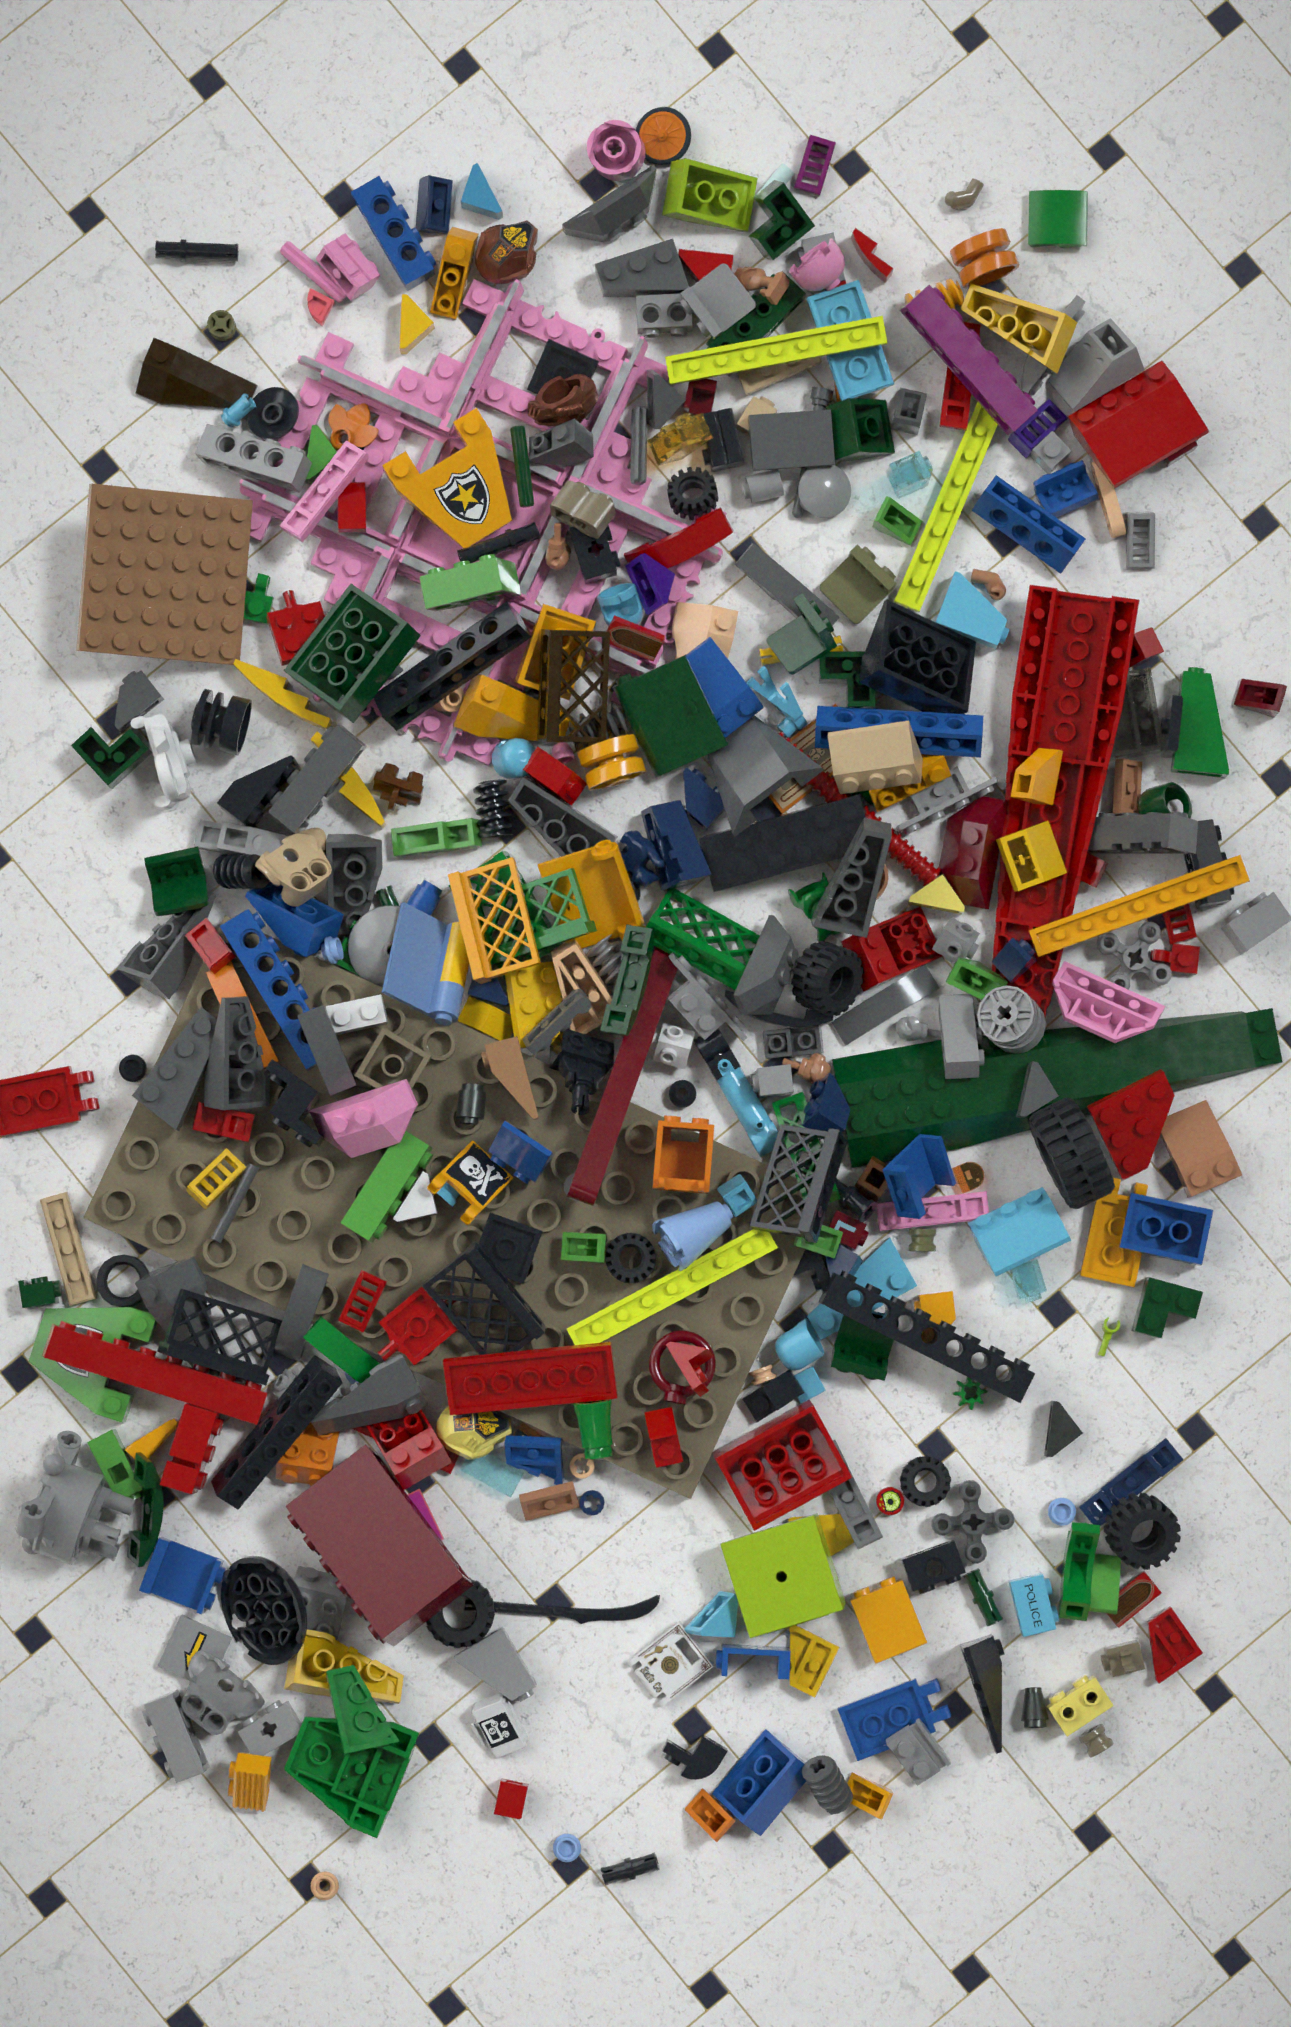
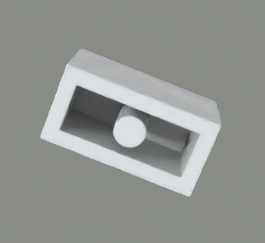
[326,994,388,1035]

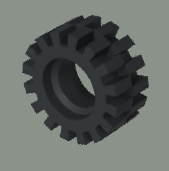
[667,467,718,520]
[605,1233,656,1284]
[900,1456,951,1507]

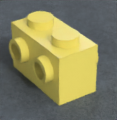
[1046,1675,1114,1737]

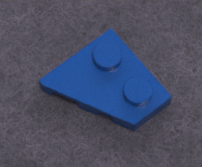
[504,1435,564,1485]

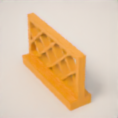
[448,857,541,984]

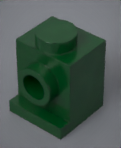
[18,1276,62,1308]

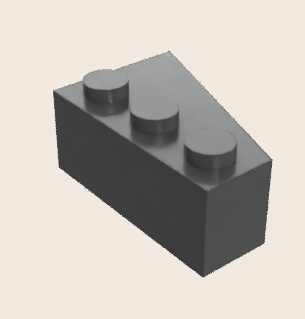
[595,239,689,297]

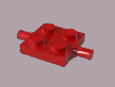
[267,590,325,666]
[378,1287,458,1366]

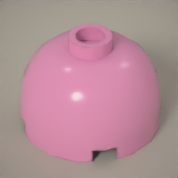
[789,238,845,291]

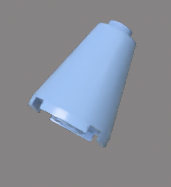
[652,1201,733,1271]

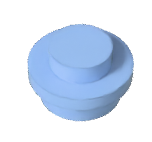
[321,936,343,964]
[1048,1498,1076,1526]
[553,1833,581,1862]

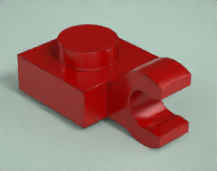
[1150,943,1200,975]

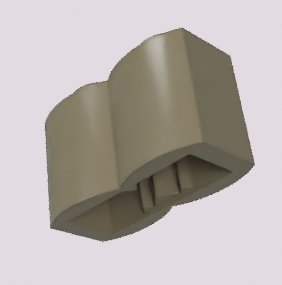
[550,480,616,539]

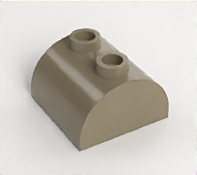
[354,1027,432,1090]

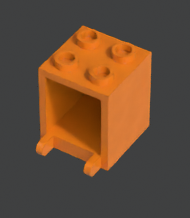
[653,1116,714,1194]

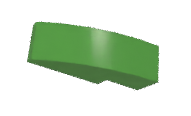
[391,818,482,856]

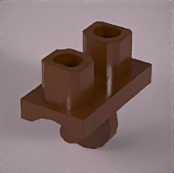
[373,763,424,811]

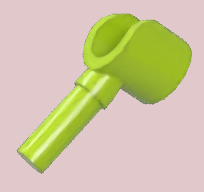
[1098,1317,1120,1357]

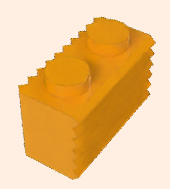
[228,1752,272,1812]

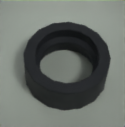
[96,1254,150,1307]

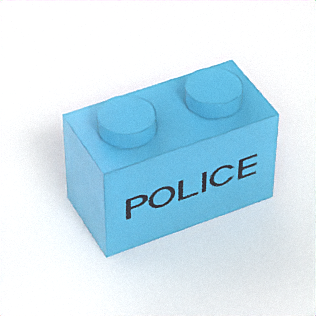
[1008,1573,1059,1637]

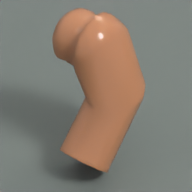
[970,569,1006,600]

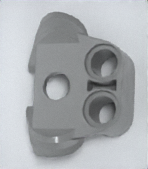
[181,1650,265,1735]

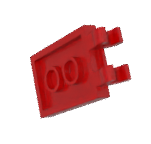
[0,1066,100,1137]

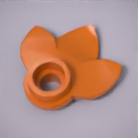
[328,403,379,451]

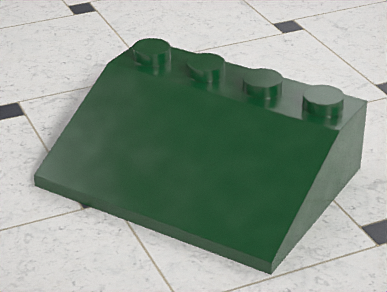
[283,584,421,723]

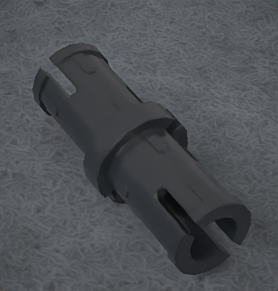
[601,1852,660,1885]

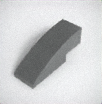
[297,1005,357,1096]

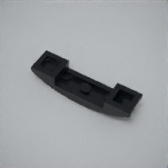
[724,990,834,1028]

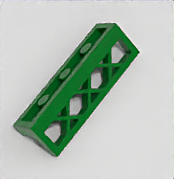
[772,1092,840,1203]

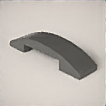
[831,965,940,1046]
[274,1264,329,1362]
[829,1440,883,1549]

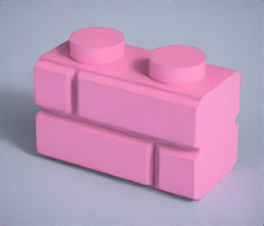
[316,233,380,301]

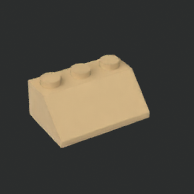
[828,721,923,794]

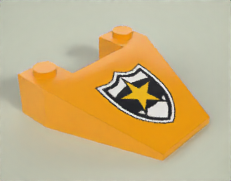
[382,408,512,548]

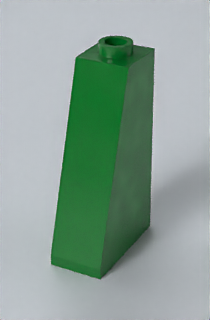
[1171,667,1229,778]

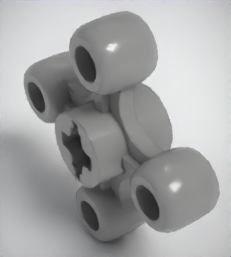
[1097,922,1172,990]

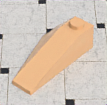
[672,602,738,659]

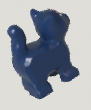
[620,830,665,889]

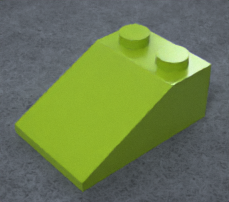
[662,158,758,232]

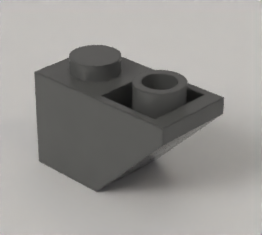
[529,419,594,466]

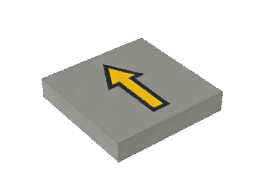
[158,1615,232,1681]

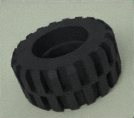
[1028,1098,1115,1209]

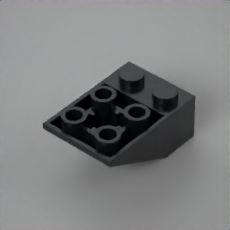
[217,755,299,827]

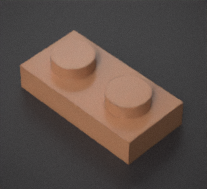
[1113,758,1142,815]
[519,1481,580,1521]

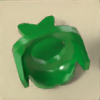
[788,872,842,942]

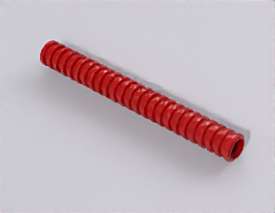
[778,732,941,887]

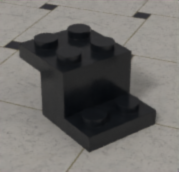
[266,1059,324,1148]

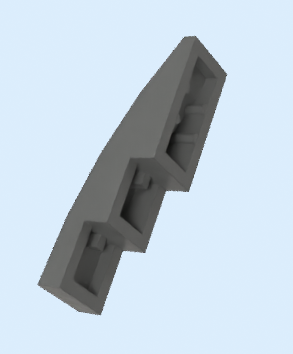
[735,543,840,626]

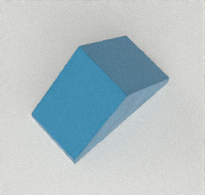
[461,163,503,220]

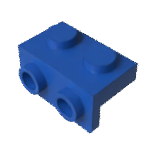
[1033,460,1099,518]

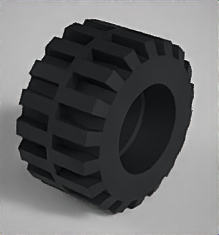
[791,941,864,1017]
[1104,1492,1181,1570]
[426,1577,495,1648]

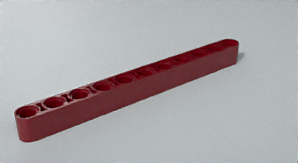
[567,930,690,1206]

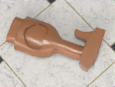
[734,266,790,305]

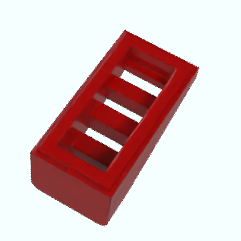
[1161,904,1197,944]
[338,1270,387,1333]

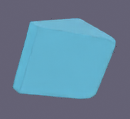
[717,1174,757,1217]
[794,1366,826,1403]

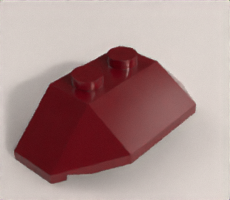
[939,796,1008,910]

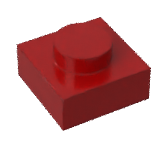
[1081,852,1109,888]

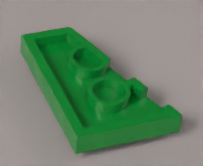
[325,1665,400,1755]

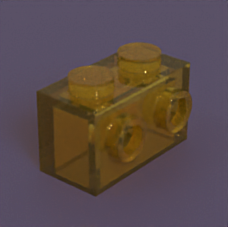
[647,413,713,466]

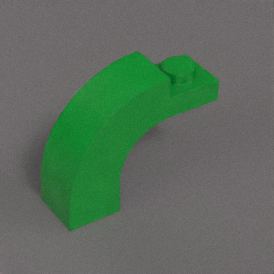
[1059,1522,1100,1621]

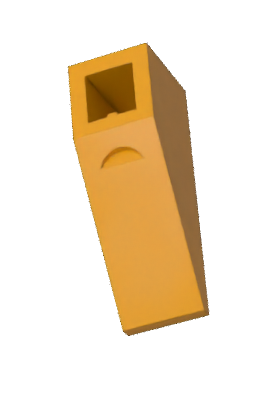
[430,227,479,319]
[869,754,951,812]

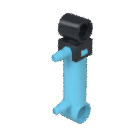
[693,1028,785,1157]

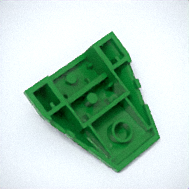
[284,1716,420,1838]

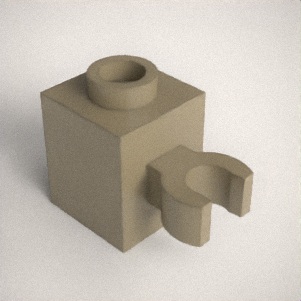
[1101,1640,1145,1677]

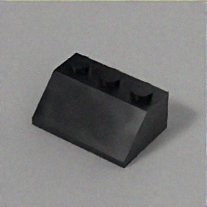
[1183,819,1234,909]

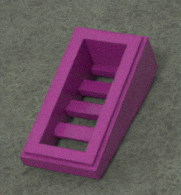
[794,135,836,195]

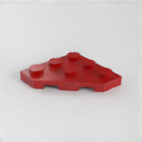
[1087,1069,1175,1180]

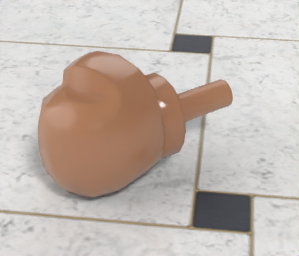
[545,523,571,571]
[782,1053,831,1084]

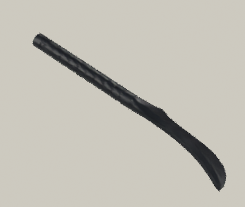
[464,1595,660,1624]

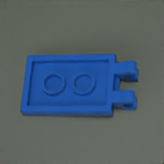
[837,1678,951,1761]

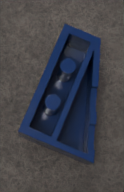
[641,800,712,891]

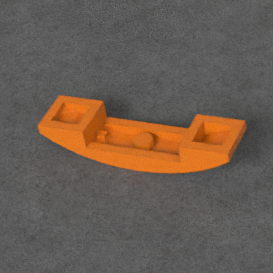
[206,961,279,1068]

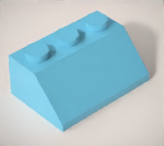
[968,1187,1071,1277]

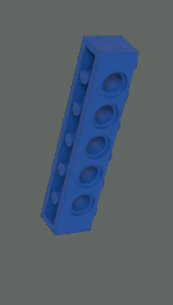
[815,706,984,758]
[220,909,317,1071]

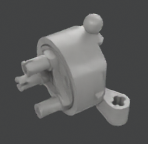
[15,1431,136,1565]

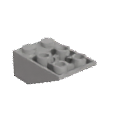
[1048,318,1145,412]

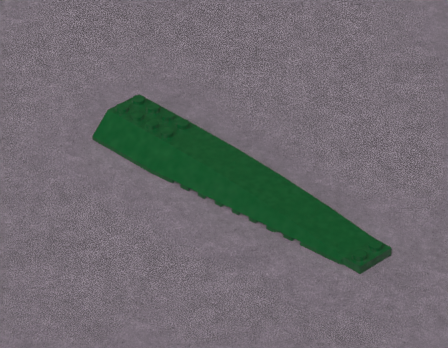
[832,1008,1283,1168]

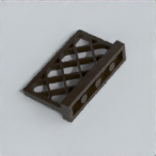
[537,629,610,743]

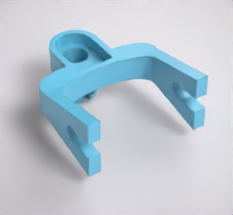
[746,666,808,738]

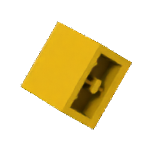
[996,821,1067,892]

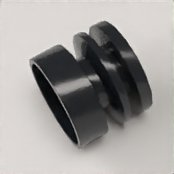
[191,689,252,755]

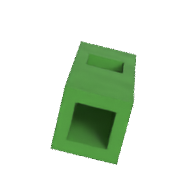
[87,1429,143,1500]

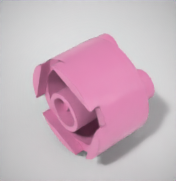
[587,120,645,181]

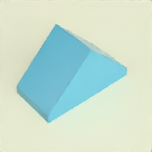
[684,1591,738,1637]

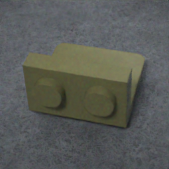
[820,544,896,624]

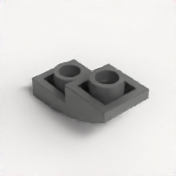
[763,1025,824,1059]

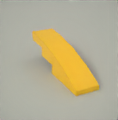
[233,659,332,731]
[310,731,386,829]

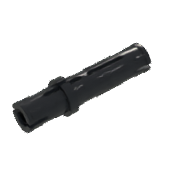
[155,239,239,262]
[457,522,540,564]

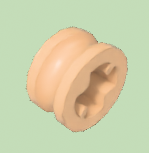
[749,1364,776,1386]
[570,1453,595,1479]

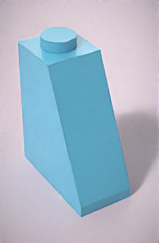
[936,571,1010,650]

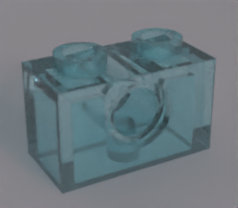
[887,451,933,499]

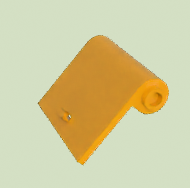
[538,840,646,948]

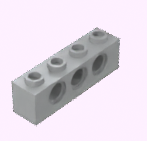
[195,424,312,493]

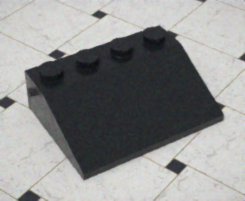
[859,599,976,714]

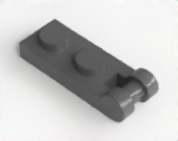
[522,989,591,1055]

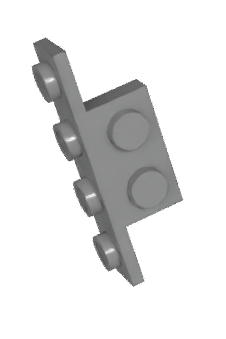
[896,766,998,835]
[668,952,747,1041]

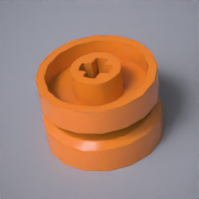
[950,228,1020,289]

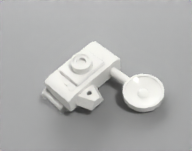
[131,714,196,811]

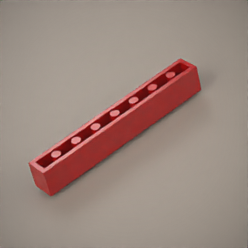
[42,1321,268,1425]

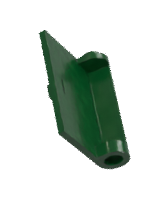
[613,654,728,777]

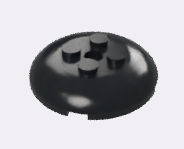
[221,1556,307,1665]

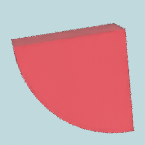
[307,288,335,327]

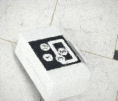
[471,1693,528,1758]

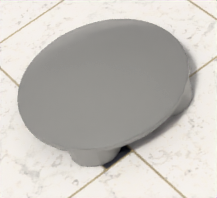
[798,465,851,518]

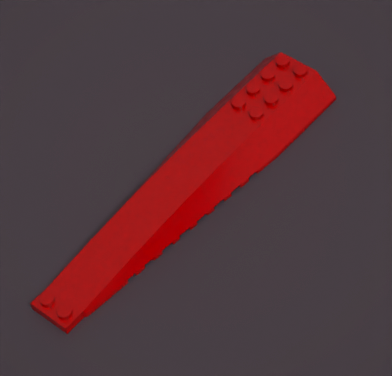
[992,585,1140,1021]

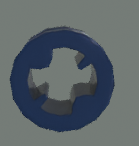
[580,1490,605,1516]

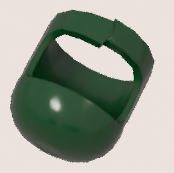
[1138,782,1192,819]

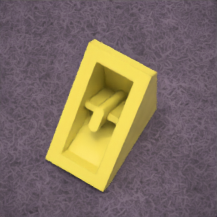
[908,874,965,914]

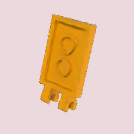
[1080,1177,1148,1287]

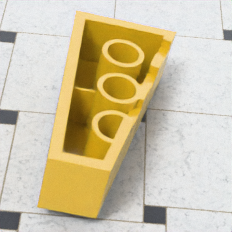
[961,284,1078,374]

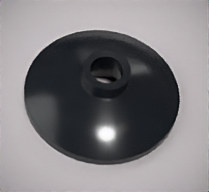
[247,387,299,440]

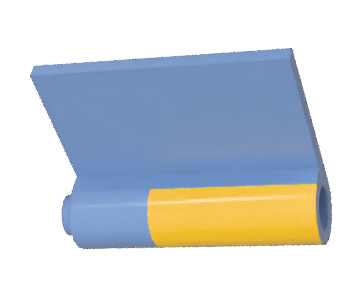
[382,902,469,1026]

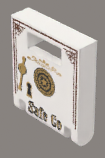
[627,1621,715,1706]

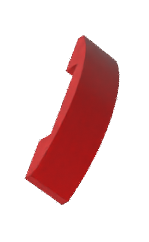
[939,322,981,431]
[624,507,734,569]

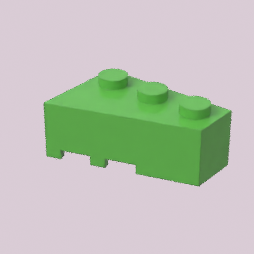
[420,554,521,612]

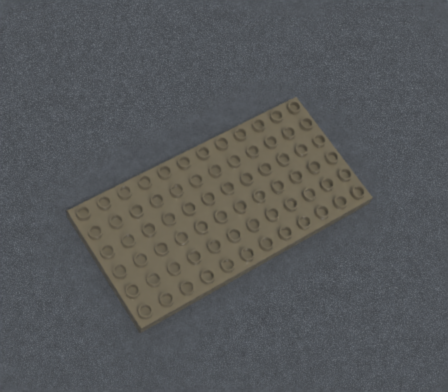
[83,915,810,1499]

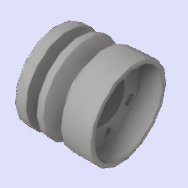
[977,985,1046,1054]

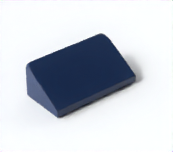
[416,175,453,235]

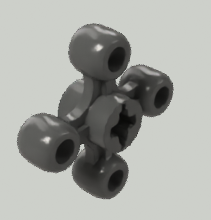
[931,1480,1015,1564]

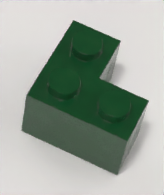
[748,180,815,260]
[819,651,875,709]
[71,727,152,789]
[1131,1277,1203,1338]

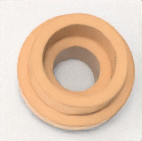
[311,1871,339,1900]

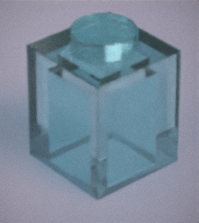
[1010,1259,1047,1303]

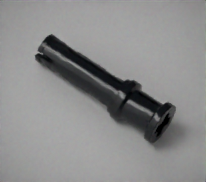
[801,1161,877,1222]

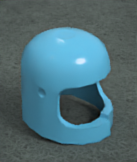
[597,583,643,626]
[492,738,536,779]
[775,1318,824,1371]

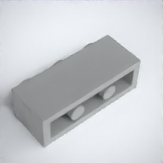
[938,994,984,1079]

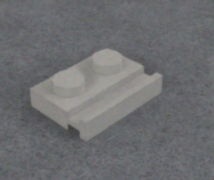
[885,1718,951,1786]

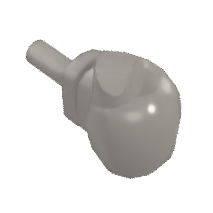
[896,1016,941,1041]

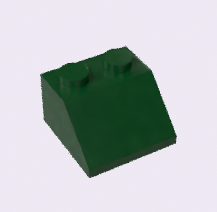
[826,398,895,461]

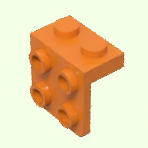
[276,1422,340,1486]

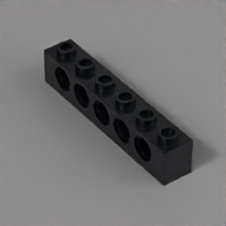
[373,601,531,731]
[211,1355,343,1510]

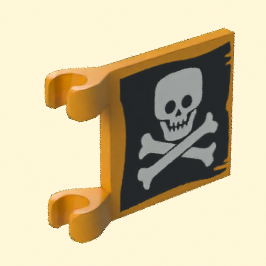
[427,1140,514,1225]

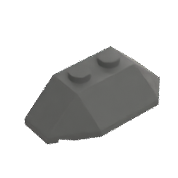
[562,164,657,242]
[734,915,798,1015]

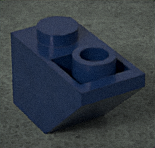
[683,767,725,830]
[992,938,1037,983]
[802,1073,850,1133]

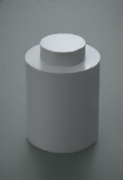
[741,469,784,503]

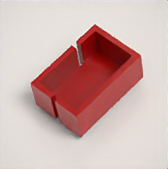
[160,1403,225,1494]

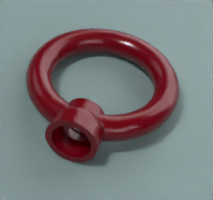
[649,1330,716,1405]

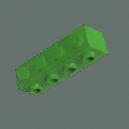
[341,1131,433,1243]

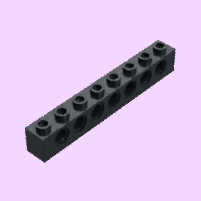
[818,1270,1035,1403]

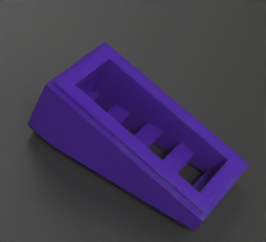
[1008,399,1068,458]

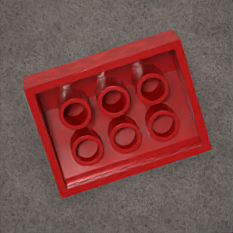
[1068,361,1209,488]
[712,1399,853,1531]

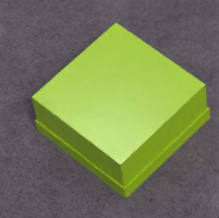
[720,1513,846,1638]

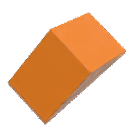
[684,1788,736,1842]

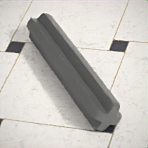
[630,406,648,485]

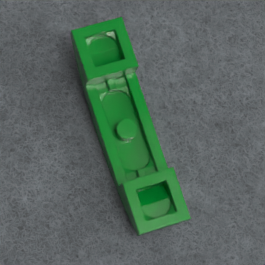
[303,1316,381,1384]

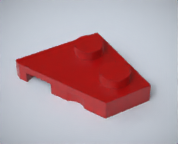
[1147,1606,1203,1684]

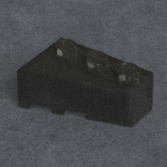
[1110,667,1164,761]

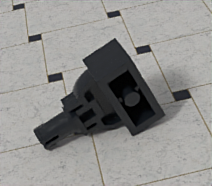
[549,1029,614,1115]

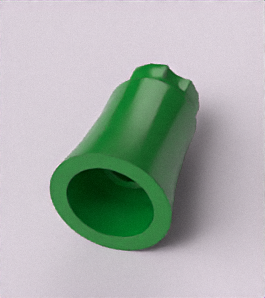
[573,1399,613,1459]

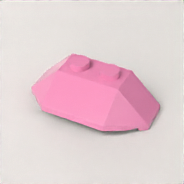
[1052,961,1165,1043]
[309,1079,418,1158]

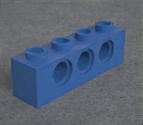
[351,176,437,291]
[972,475,1086,574]

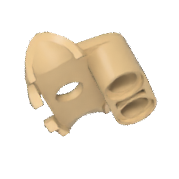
[255,828,332,906]

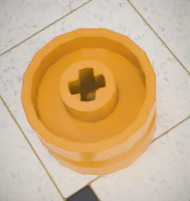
[577,734,647,791]

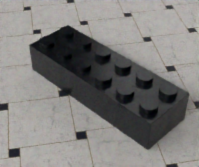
[699,793,868,892]

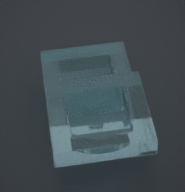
[460,1453,524,1497]

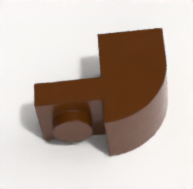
[854,1156,888,1203]

